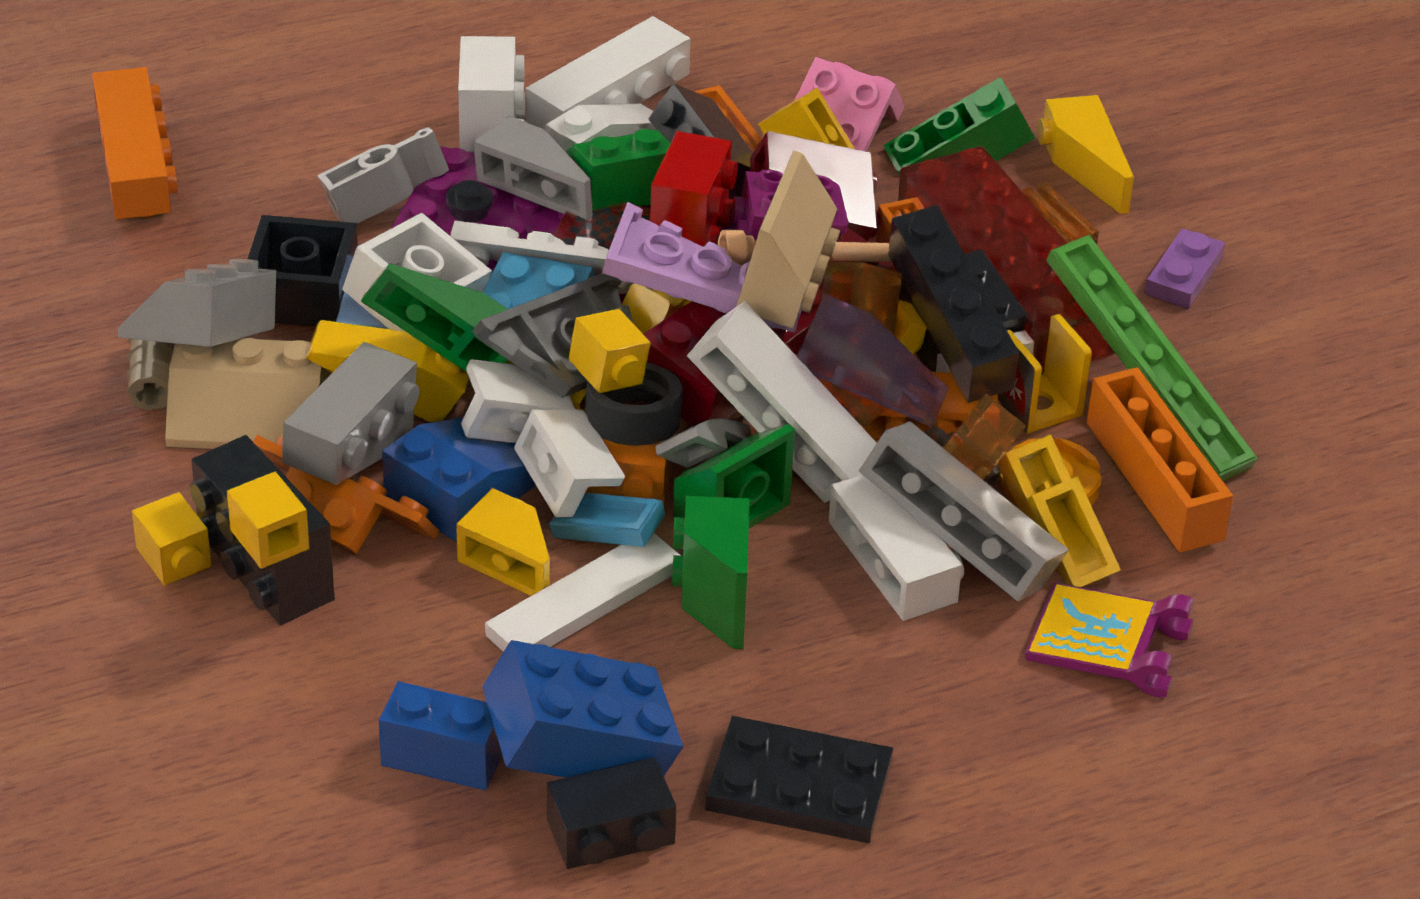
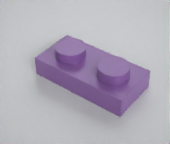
[1145,228,1225,309]

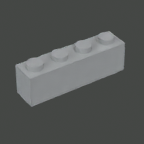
[859,422,1069,601]

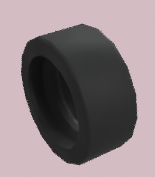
[585,363,683,446]

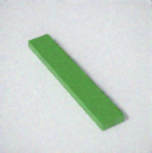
[1046,235,1258,481]

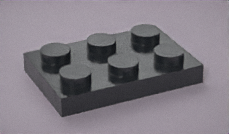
[705,716,893,844]

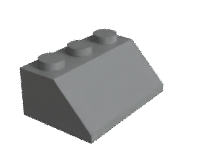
[118,259,276,347]

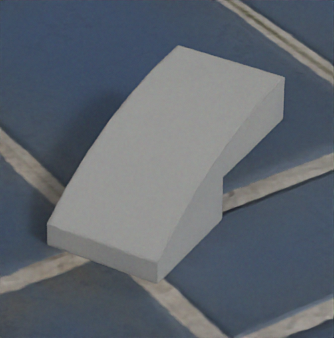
[655,418,752,468]

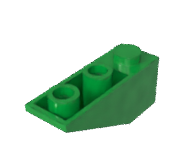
[883,77,1035,176]

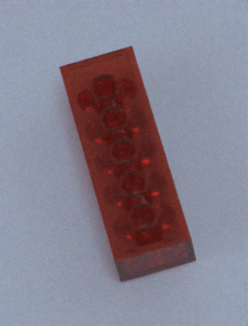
[898,146,1116,375]

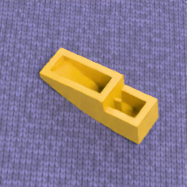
[996,435,1121,588]

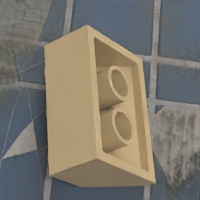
[736,150,840,329]
[165,338,329,449]

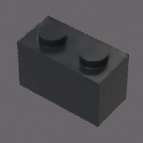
[547,757,676,869]

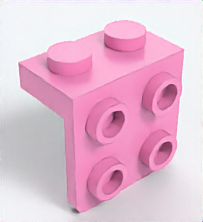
[794,57,905,152]

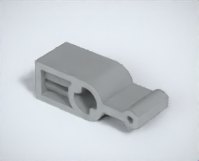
[317,127,449,224]

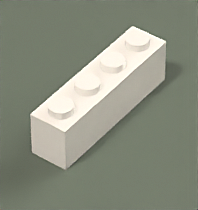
[525,16,691,130]
[687,301,877,503]

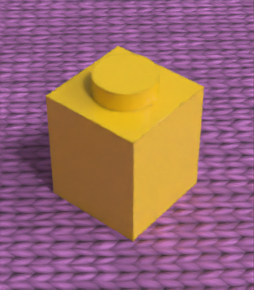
[568,309,651,393]
[227,471,309,569]
[132,492,211,586]

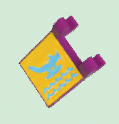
[1026,583,1193,697]

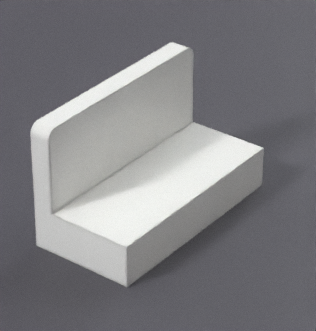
[461,359,575,443]
[514,410,625,517]

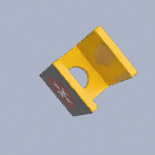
[998,314,1092,434]

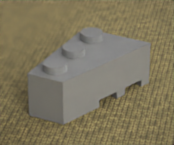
[282,342,419,485]

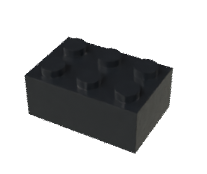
[189,435,335,626]

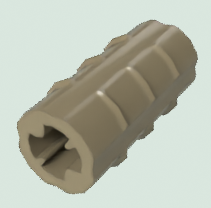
[127,339,175,410]

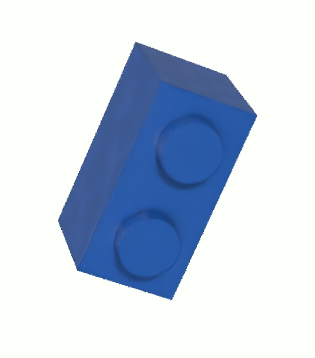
[379,681,502,791]

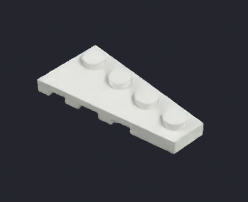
[450,221,632,294]

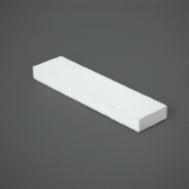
[485,533,680,652]

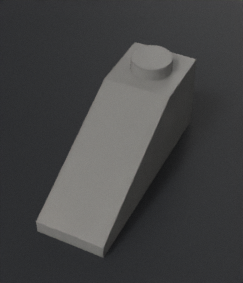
[473,116,593,223]

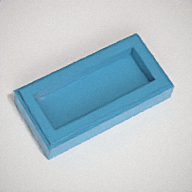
[549,493,666,547]

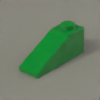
[360,263,508,372]

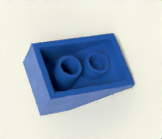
[382,417,536,542]

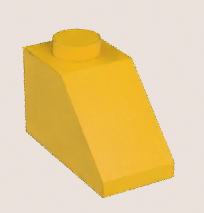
[758,87,855,149]
[456,488,550,596]

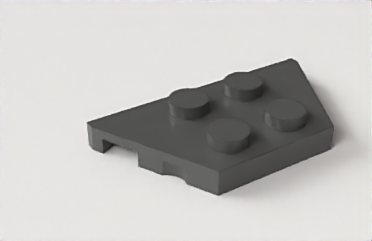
[472,273,633,398]

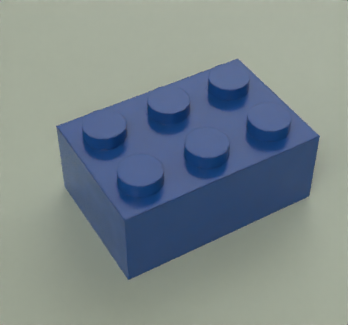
[482,640,684,778]

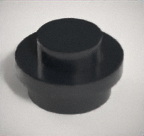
[446,180,493,223]

